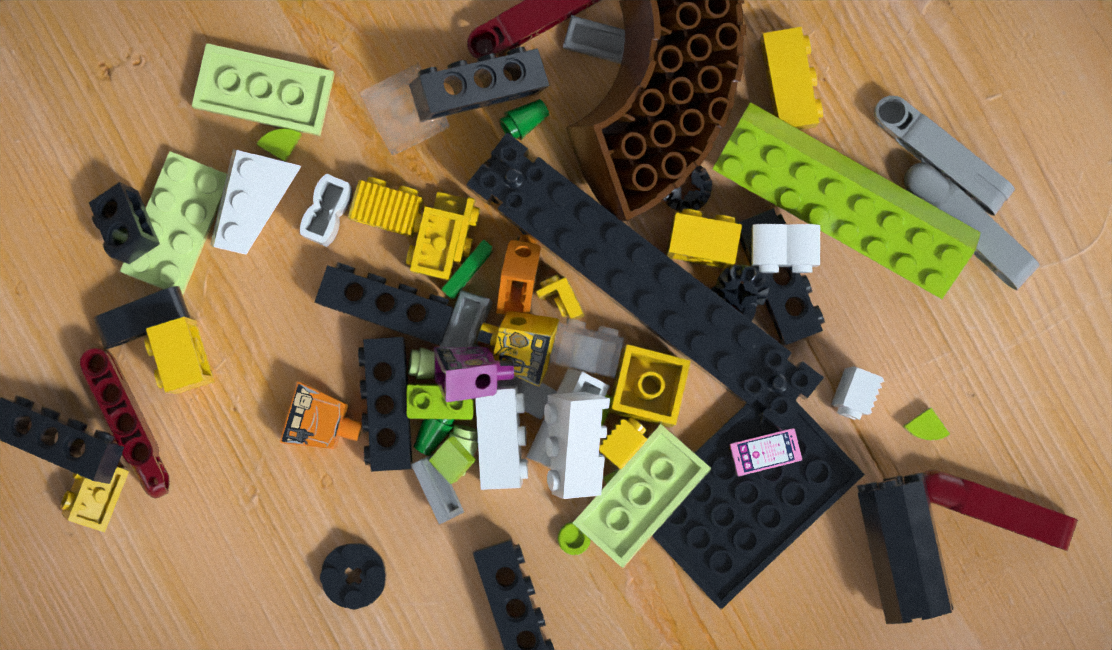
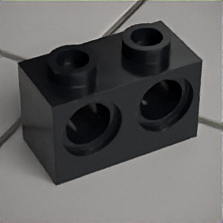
[89,182,160,264]

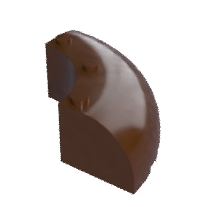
[566,0,747,221]

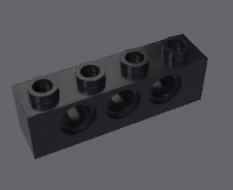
[409,47,550,122]
[736,208,825,346]
[314,262,453,346]
[358,337,413,472]
[0,395,125,484]
[473,539,555,650]

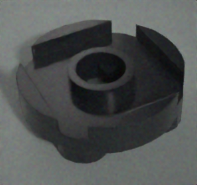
[320,543,387,610]

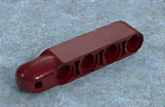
[467,0,602,60]
[80,348,170,499]
[923,469,1078,551]

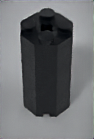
[857,472,954,624]

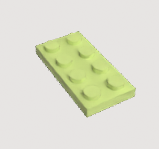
[192,43,335,136]
[120,151,227,295]
[573,424,711,568]

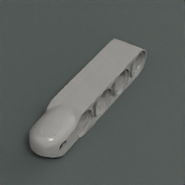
[874,96,1015,216]
[904,162,1040,290]

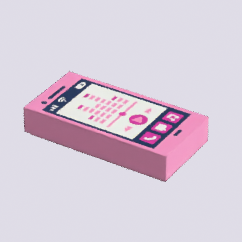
[729,428,802,476]

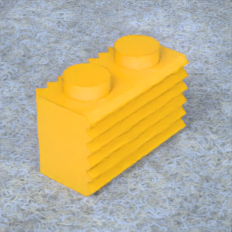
[348,177,424,238]
[599,417,648,470]

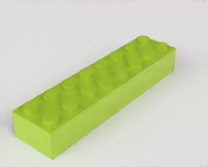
[712,102,981,299]

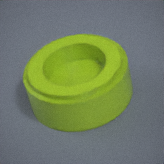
[558,522,591,555]

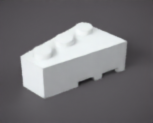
[210,149,301,254]
[544,392,610,499]

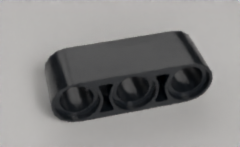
[94,286,190,349]

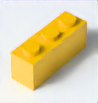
[760,26,823,130]

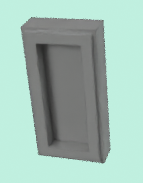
[563,15,625,64]
[440,290,493,347]
[411,454,464,524]

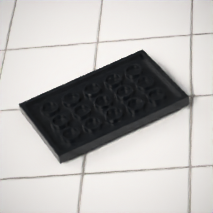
[652,401,865,610]

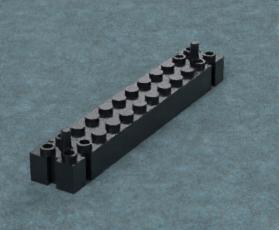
[466,133,824,431]

